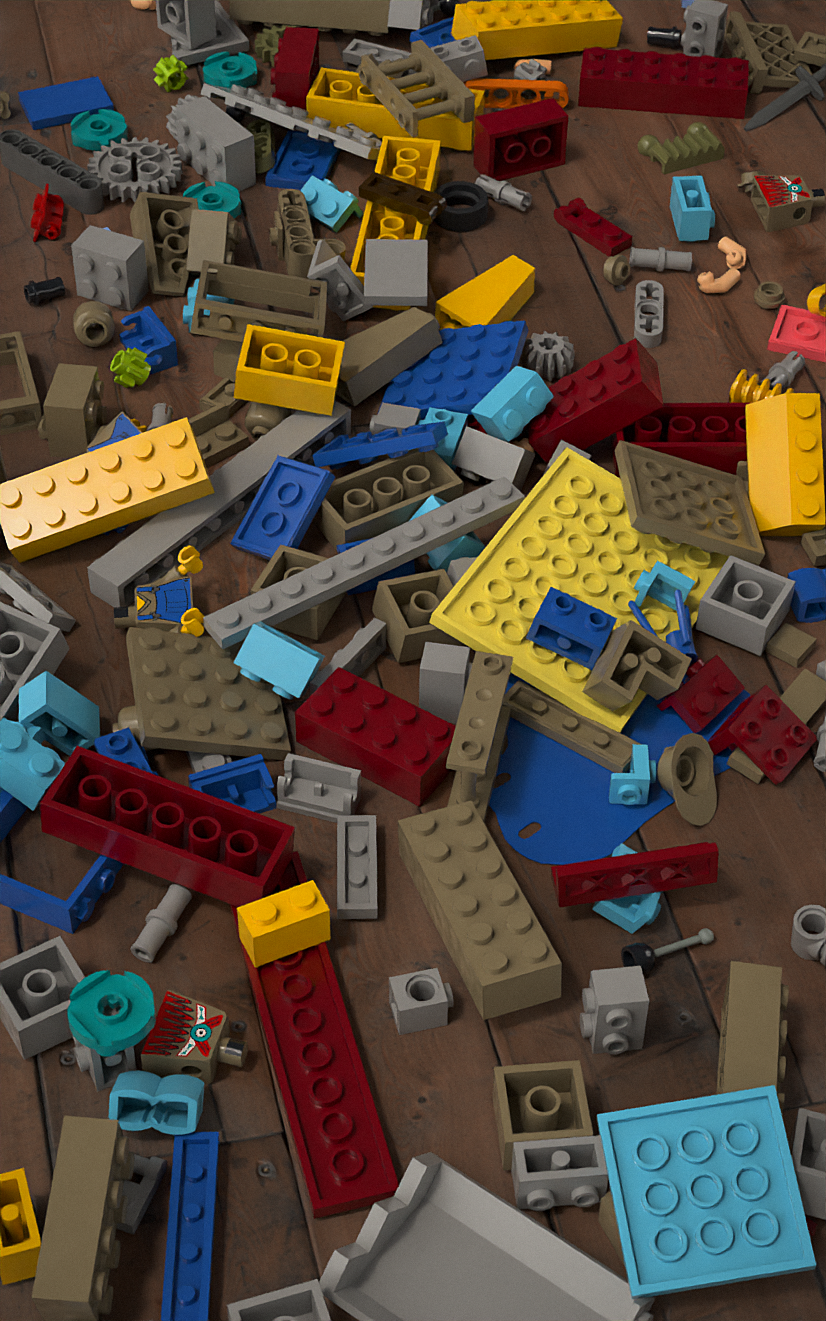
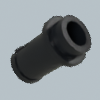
[647,26,682,49]
[23,276,65,305]

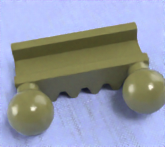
[637,122,725,174]

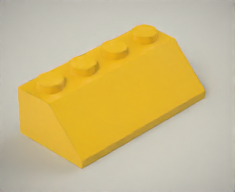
[745,393,826,536]

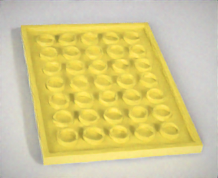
[429,447,729,733]

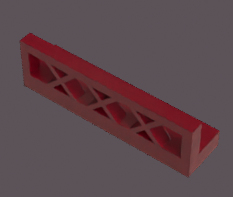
[551,842,719,908]

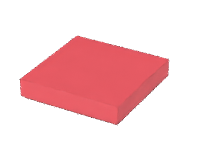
[767,305,826,362]

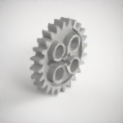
[87,137,182,203]

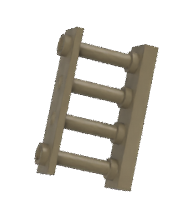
[359,40,475,137]
[446,651,513,824]

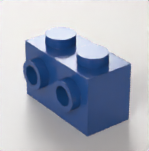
[526,587,617,670]

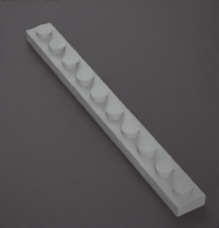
[203,477,525,650]

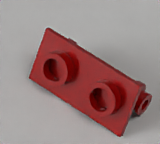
[30,183,64,242]

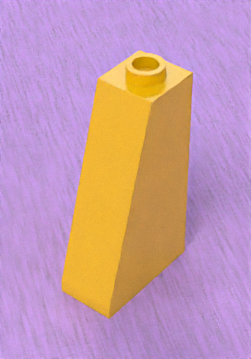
[435,255,535,330]

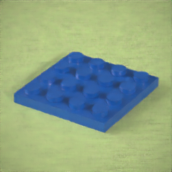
[377,320,529,420]

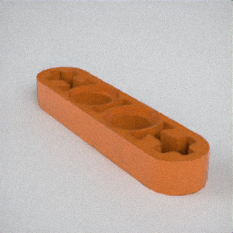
[464,78,569,109]

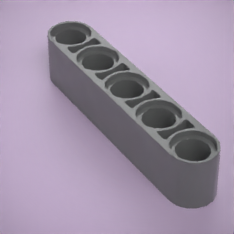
[0,129,104,215]

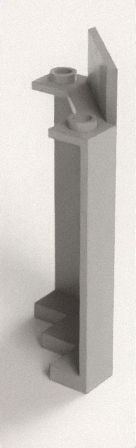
[319,1152,655,1321]

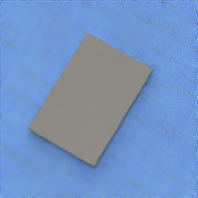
[364,239,428,306]

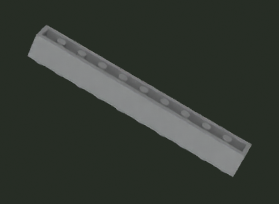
[87,401,351,607]

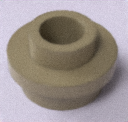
[603,255,630,286]
[754,281,785,309]

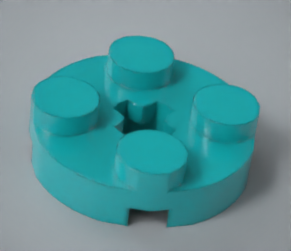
[203,51,257,88]
[71,109,128,152]
[183,181,242,218]
[67,970,156,1057]

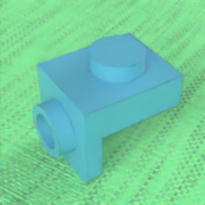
[634,561,695,611]
[609,744,656,805]

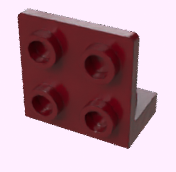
[707,685,817,785]

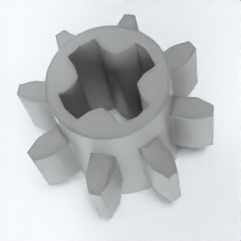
[514,59,547,97]

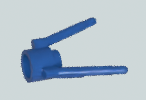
[628,590,698,665]

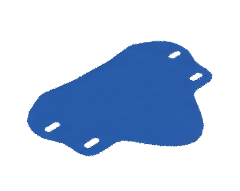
[489,665,750,865]

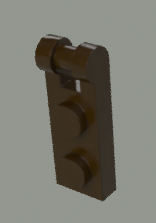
[359,172,447,226]

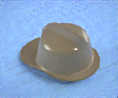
[657,733,717,826]

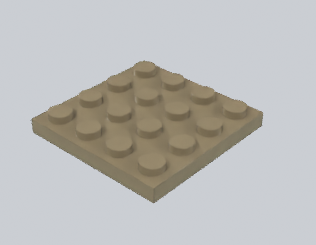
[614,440,765,565]
[126,627,291,760]

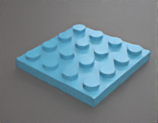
[597,1085,816,1300]

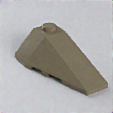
[130,192,199,297]

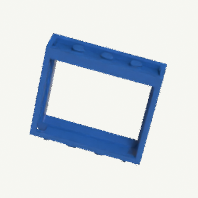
[0,789,127,934]

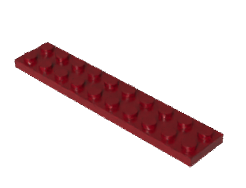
[229,851,399,1219]

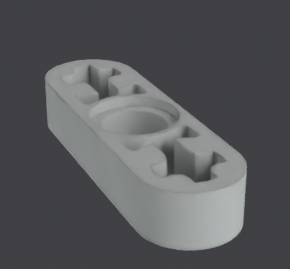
[634,280,664,348]

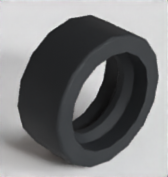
[434,181,488,232]

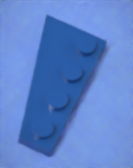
[312,421,448,470]

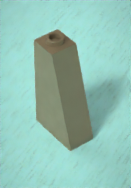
[336,307,442,406]

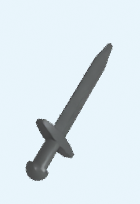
[744,63,826,131]

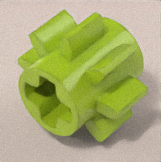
[153,55,189,92]
[110,347,151,388]

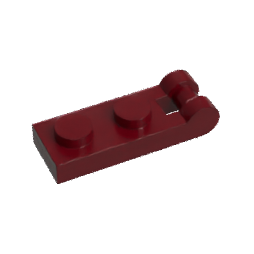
[553,197,633,257]

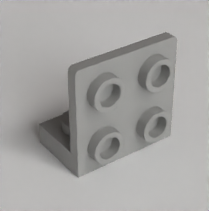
[307,239,373,321]

